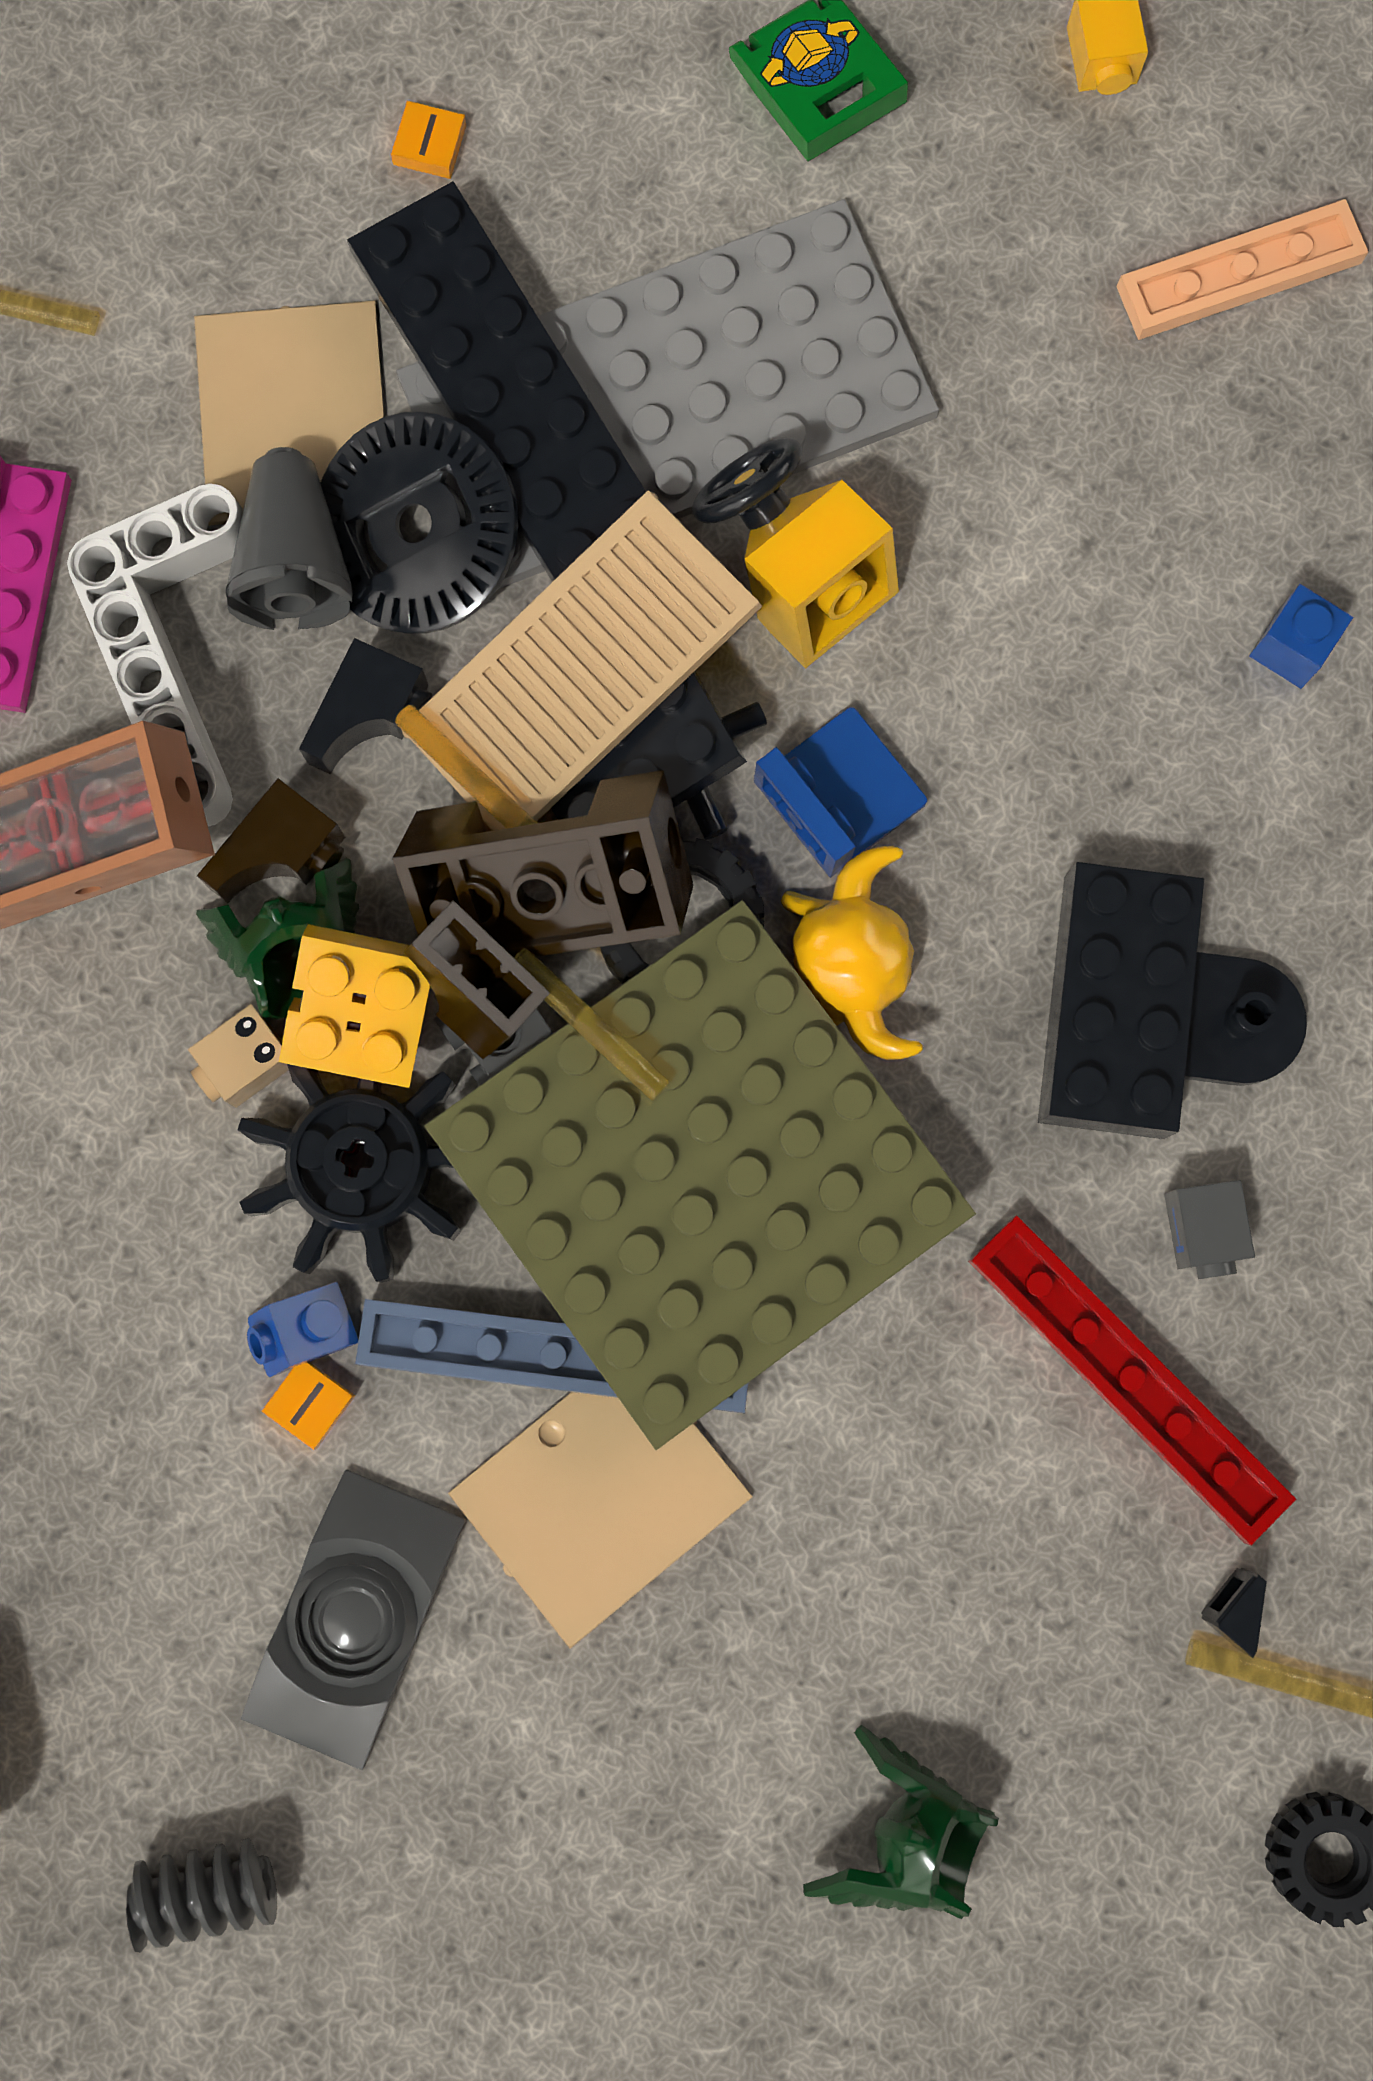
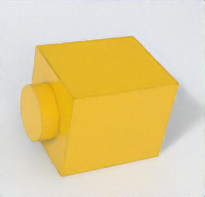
[1067,0,1148,95]

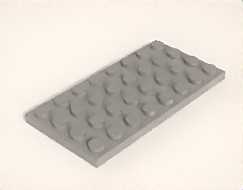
[396,198,939,590]

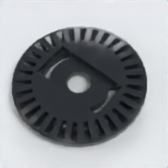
[320,412,518,634]

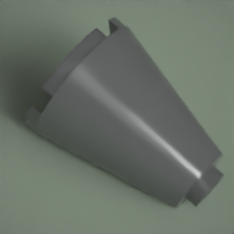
[226,447,353,630]

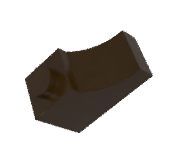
[197,778,346,903]
[403,901,550,1059]

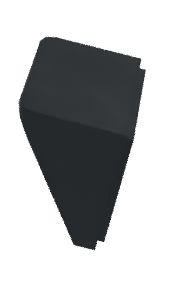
[1201,1568,1267,1658]

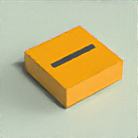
[391,101,466,179]
[262,1362,355,1450]

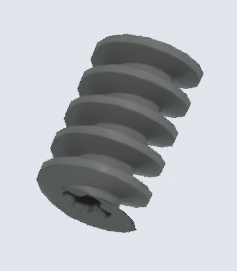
[126,1838,277,1953]

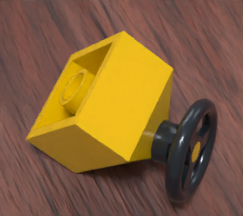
[693,438,899,669]

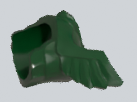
[196,857,359,1020]
[803,1725,999,1919]

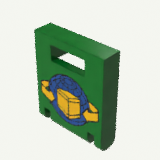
[729,0,908,162]

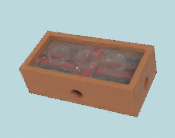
[0,721,215,929]

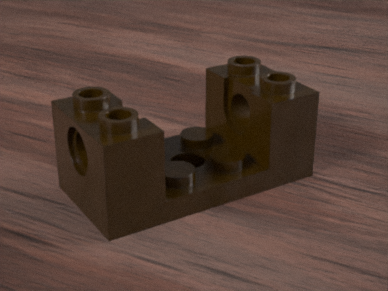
[392,770,694,960]

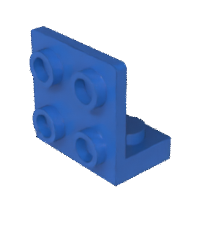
[754,707,927,878]

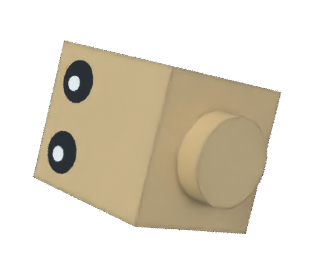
[187,1004,289,1108]

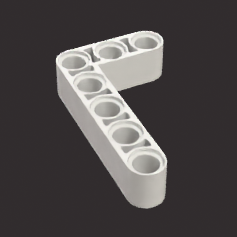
[67,484,243,826]

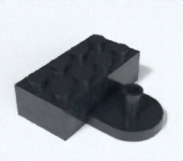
[1038,862,1307,1139]

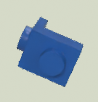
[247,1282,359,1377]

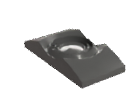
[241,1469,466,1770]

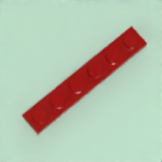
[968,1215,1296,1546]

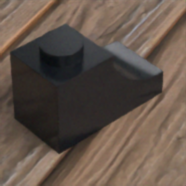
[299,638,432,774]

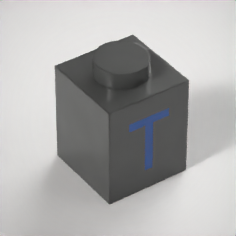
[1164,1180,1255,1279]

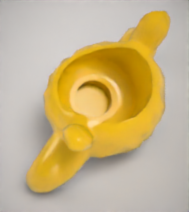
[780,846,923,1060]

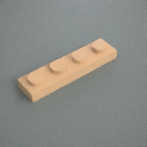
[1116,199,1368,340]

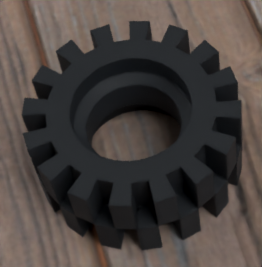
[1264,1792,1373,1928]

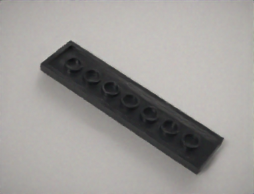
[347,181,646,582]

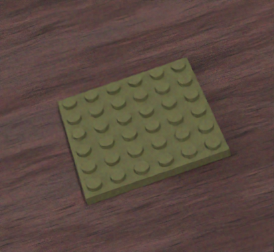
[424,900,976,1450]

